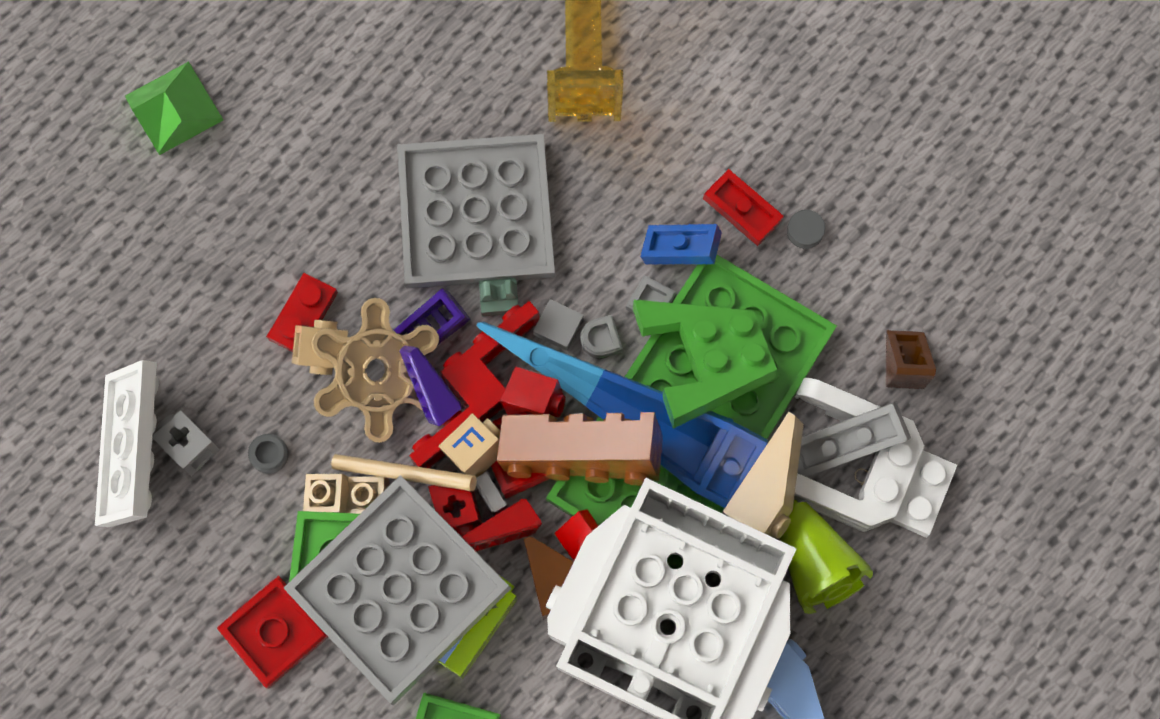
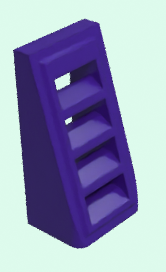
[393,288,471,345]
[399,345,461,426]

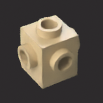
[292,320,348,375]

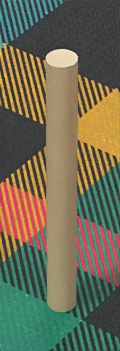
[331,454,477,491]

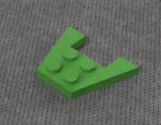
[633,299,777,429]

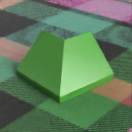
[125,62,223,155]

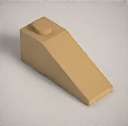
[723,412,804,539]

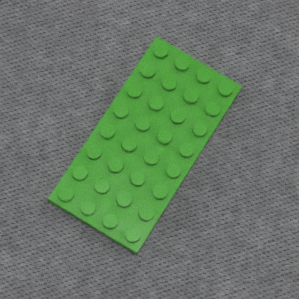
[546,255,837,569]

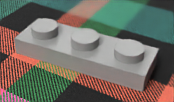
[798,401,911,477]

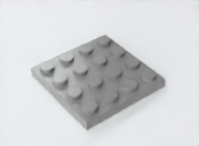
[397,134,555,289]
[284,475,511,705]

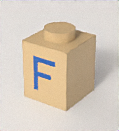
[439,413,500,478]

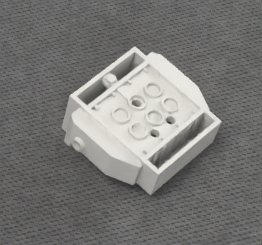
[546,478,796,719]

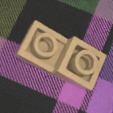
[303,474,390,514]

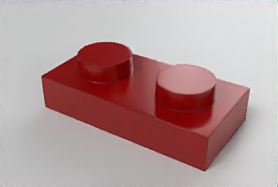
[703,169,784,246]
[266,273,338,352]

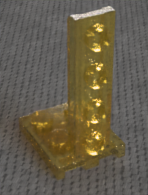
[547,0,624,122]

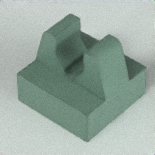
[479,278,518,317]

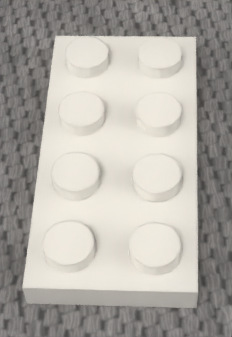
[95,360,159,527]

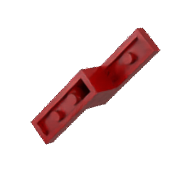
[409,301,540,468]

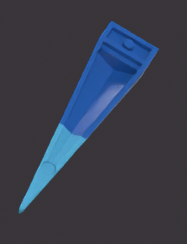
[477,322,768,508]

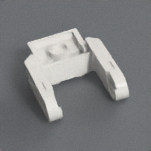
[794,378,957,538]

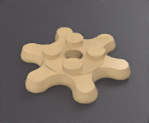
[312,298,439,443]

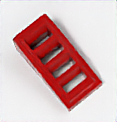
[462,499,542,552]

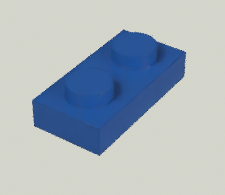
[640,224,722,264]

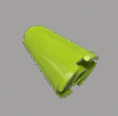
[779,500,873,614]

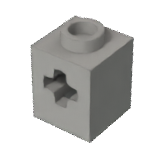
[152,410,220,476]

